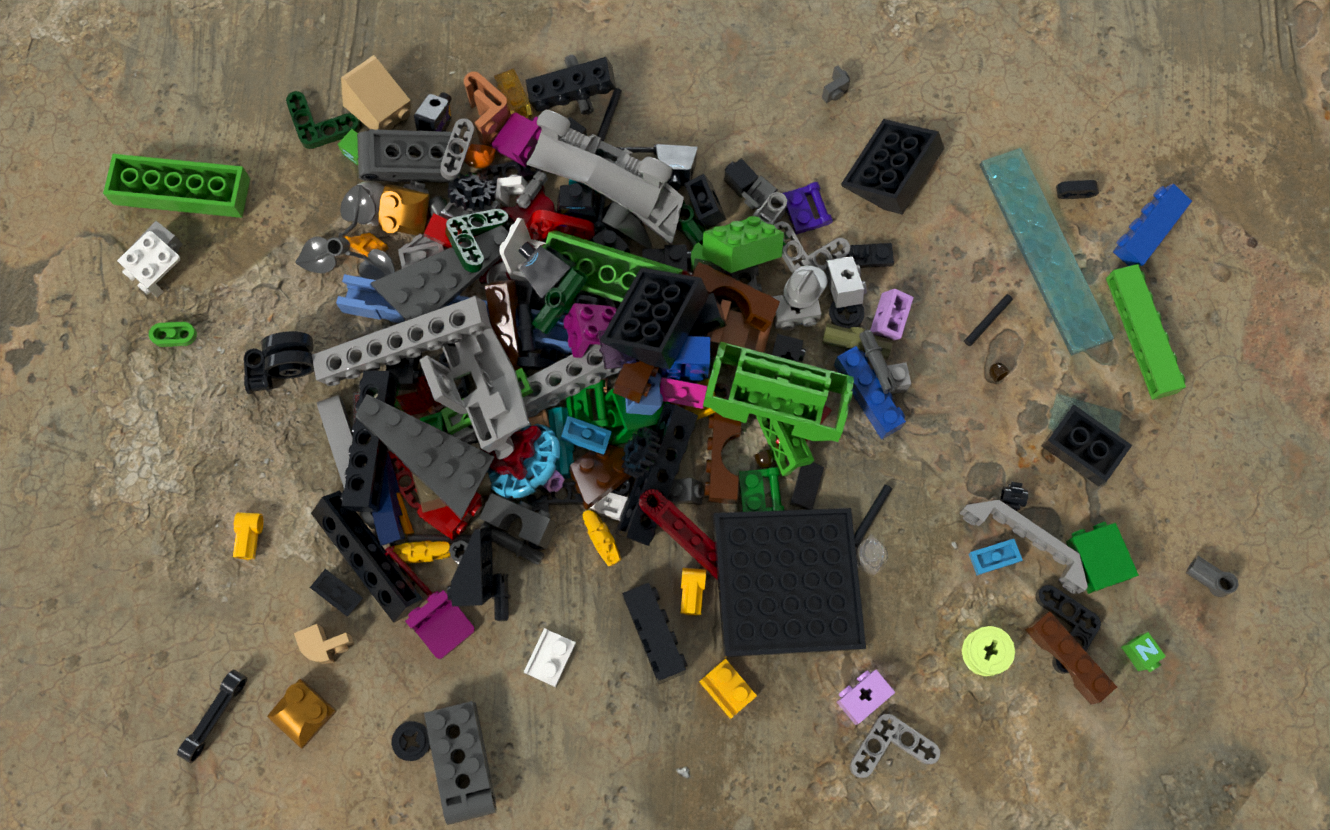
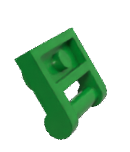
[566,380,610,427]
[738,467,784,512]

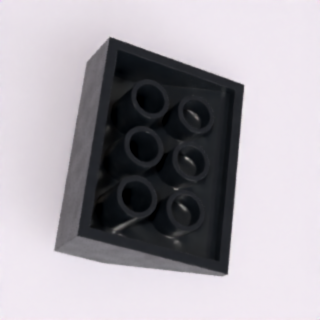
[841,119,945,215]
[600,268,709,370]
[447,525,494,606]

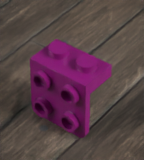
[492,113,542,167]
[564,303,617,358]
[405,590,475,659]

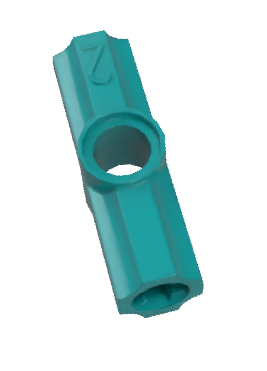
[548,407,574,479]

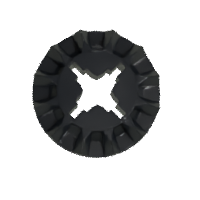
[829,301,865,329]
[391,721,430,761]

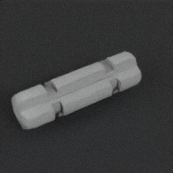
[516,171,548,209]

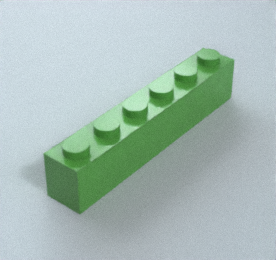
[1106,264,1186,400]

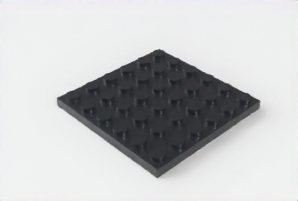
[713,508,866,657]

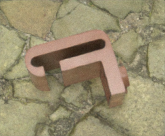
[464,72,510,146]
[707,299,772,357]

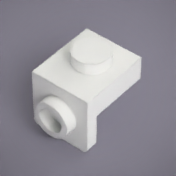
[495,175,528,207]
[590,493,628,521]

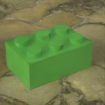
[702,216,784,273]

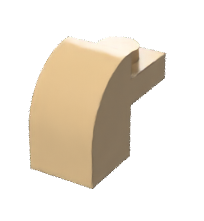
[294,624,354,664]

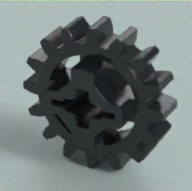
[448,172,496,211]
[621,427,660,478]

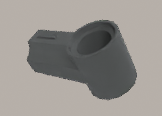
[1186,556,1239,597]

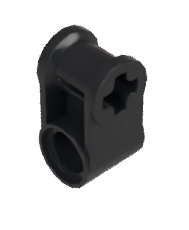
[243,348,273,394]

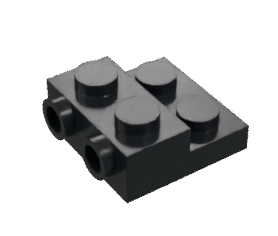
[643,245,692,275]

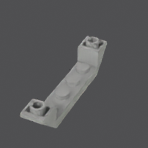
[960,500,1088,594]

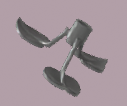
[295,184,395,280]

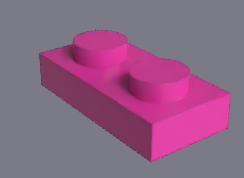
[660,377,708,409]

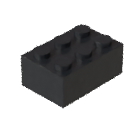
[1041,404,1132,487]

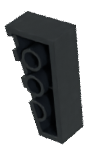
[622,582,688,685]

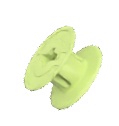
[962,626,1015,676]

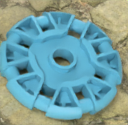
[488,423,560,499]

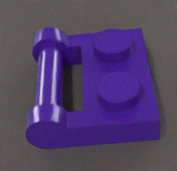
[782,182,833,235]

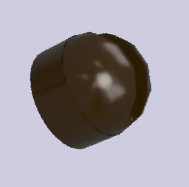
[989,363,1010,382]
[754,449,774,468]

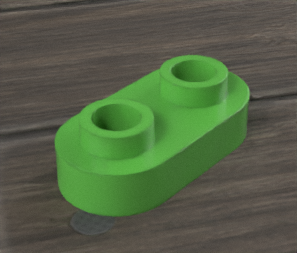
[149,322,197,347]

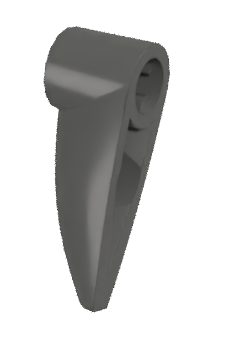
[602,202,652,249]

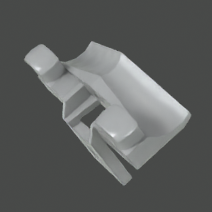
[526,109,672,221]
[420,318,530,459]

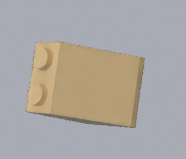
[341,55,410,130]

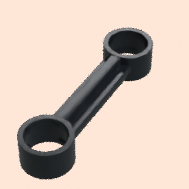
[177,669,247,763]

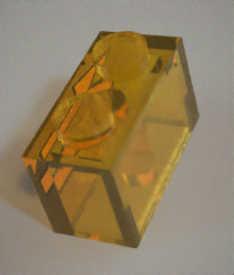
[494,68,532,118]

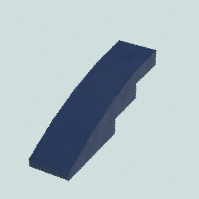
[366,452,405,546]

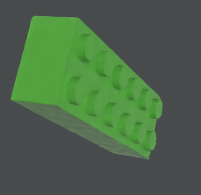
[103,154,251,218]
[546,230,683,302]

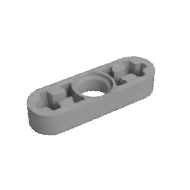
[440,119,474,180]

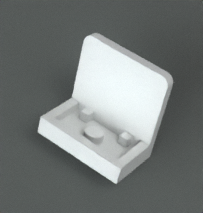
[499,218,546,283]
[117,231,180,298]

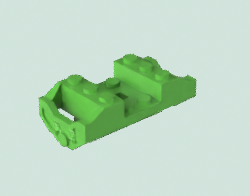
[703,341,854,442]

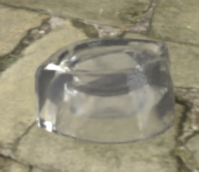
[856,535,889,575]

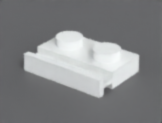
[524,628,576,687]

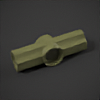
[822,323,893,359]

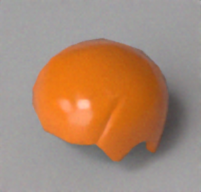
[461,144,496,169]

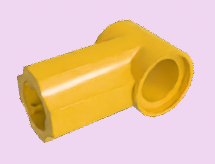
[233,512,264,560]
[680,567,706,616]

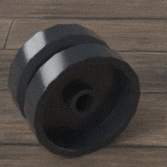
[261,331,314,379]

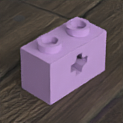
[870,289,914,341]
[837,670,895,725]

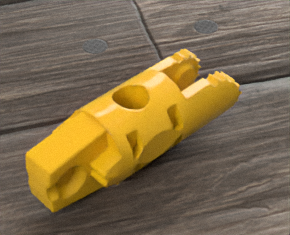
[582,510,622,567]
[390,540,451,563]

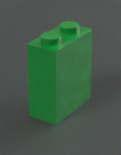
[1066,521,1139,594]

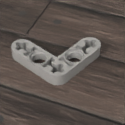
[774,221,850,274]
[850,714,940,778]

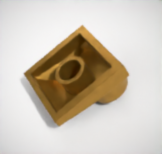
[378,184,430,235]
[267,679,336,749]

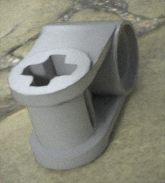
[753,192,787,225]

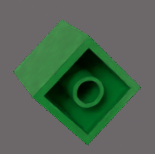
[596,381,669,446]

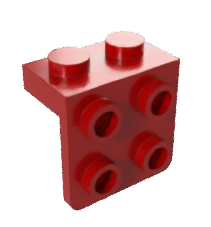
[417,492,482,540]

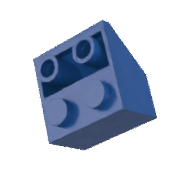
[662,336,710,381]

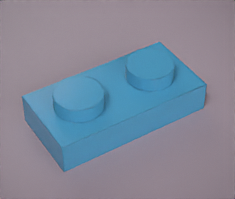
[560,416,612,455]
[969,539,1023,576]

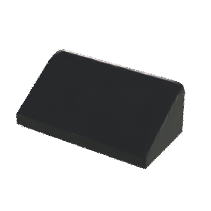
[790,462,824,510]

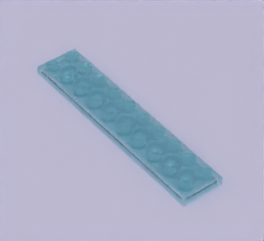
[980,148,1114,356]

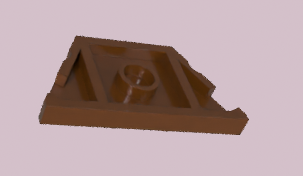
[569,444,632,510]

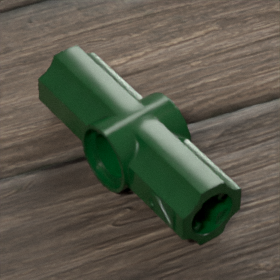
[676,200,705,248]
[532,267,588,334]

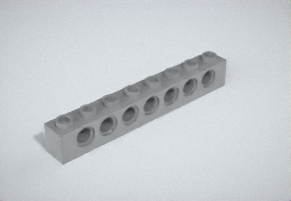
[312,296,491,386]
[450,344,626,445]

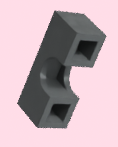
[479,493,558,549]

